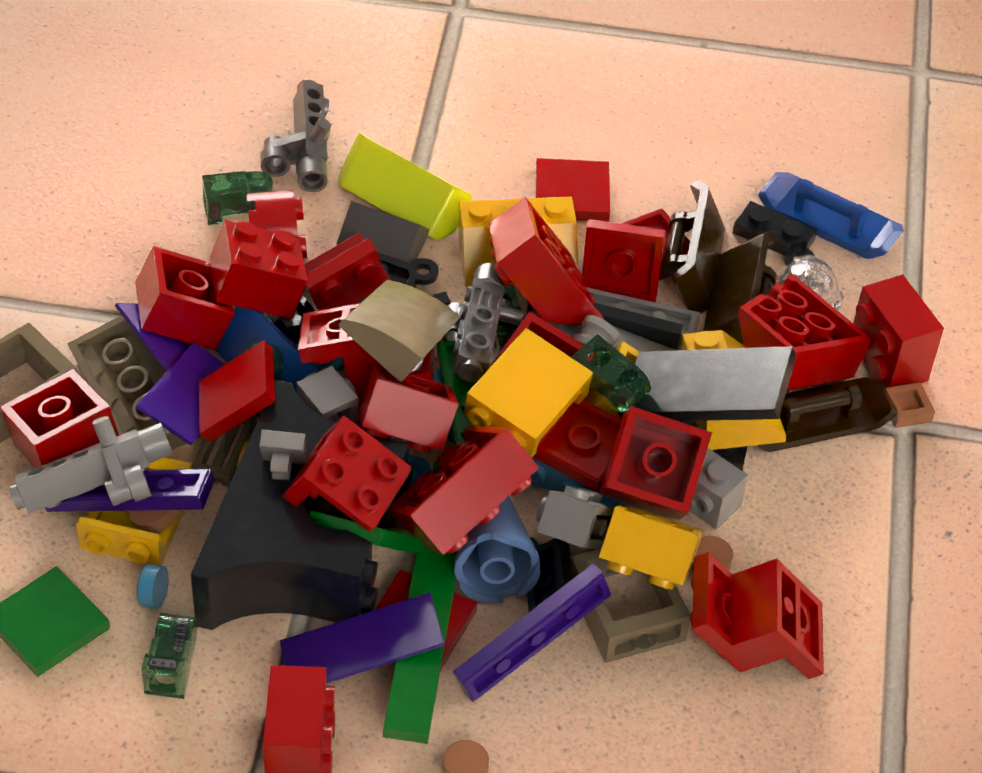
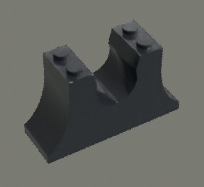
[191,380,414,630]

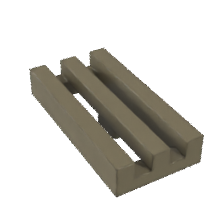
[192,416,257,487]

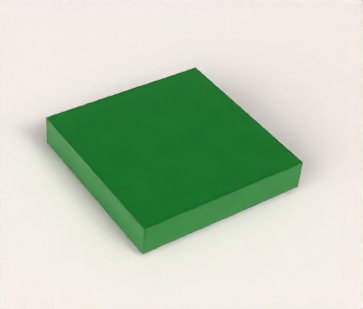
[309,510,424,554]
[0,566,110,677]

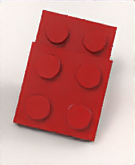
[298,304,434,399]
[690,552,824,679]

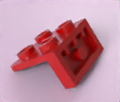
[282,416,411,531]

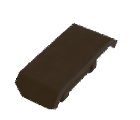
[661,179,725,314]
[703,232,778,344]
[756,377,897,452]

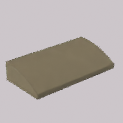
[338,280,460,382]
[67,315,203,449]

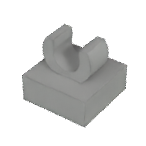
[259,430,308,481]

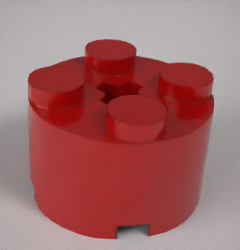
[247,190,307,259]

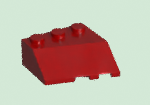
[489,197,605,326]
[738,274,872,390]
[388,425,539,555]

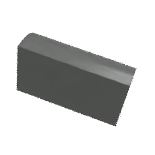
[336,201,430,264]

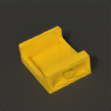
[464,328,593,458]
[76,457,192,565]

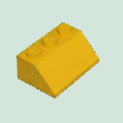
[458,197,578,287]
[682,330,786,450]

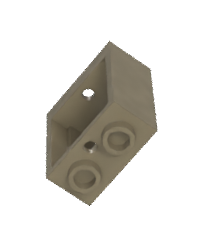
[0,323,78,443]
[570,548,690,663]

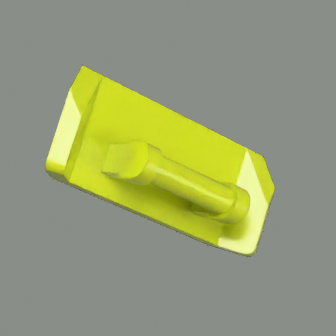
[338,133,472,241]

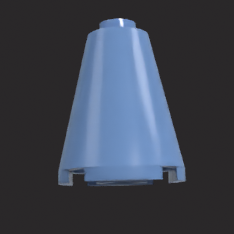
[453,496,541,604]

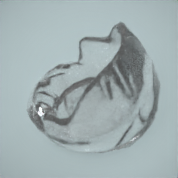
[774,255,844,311]

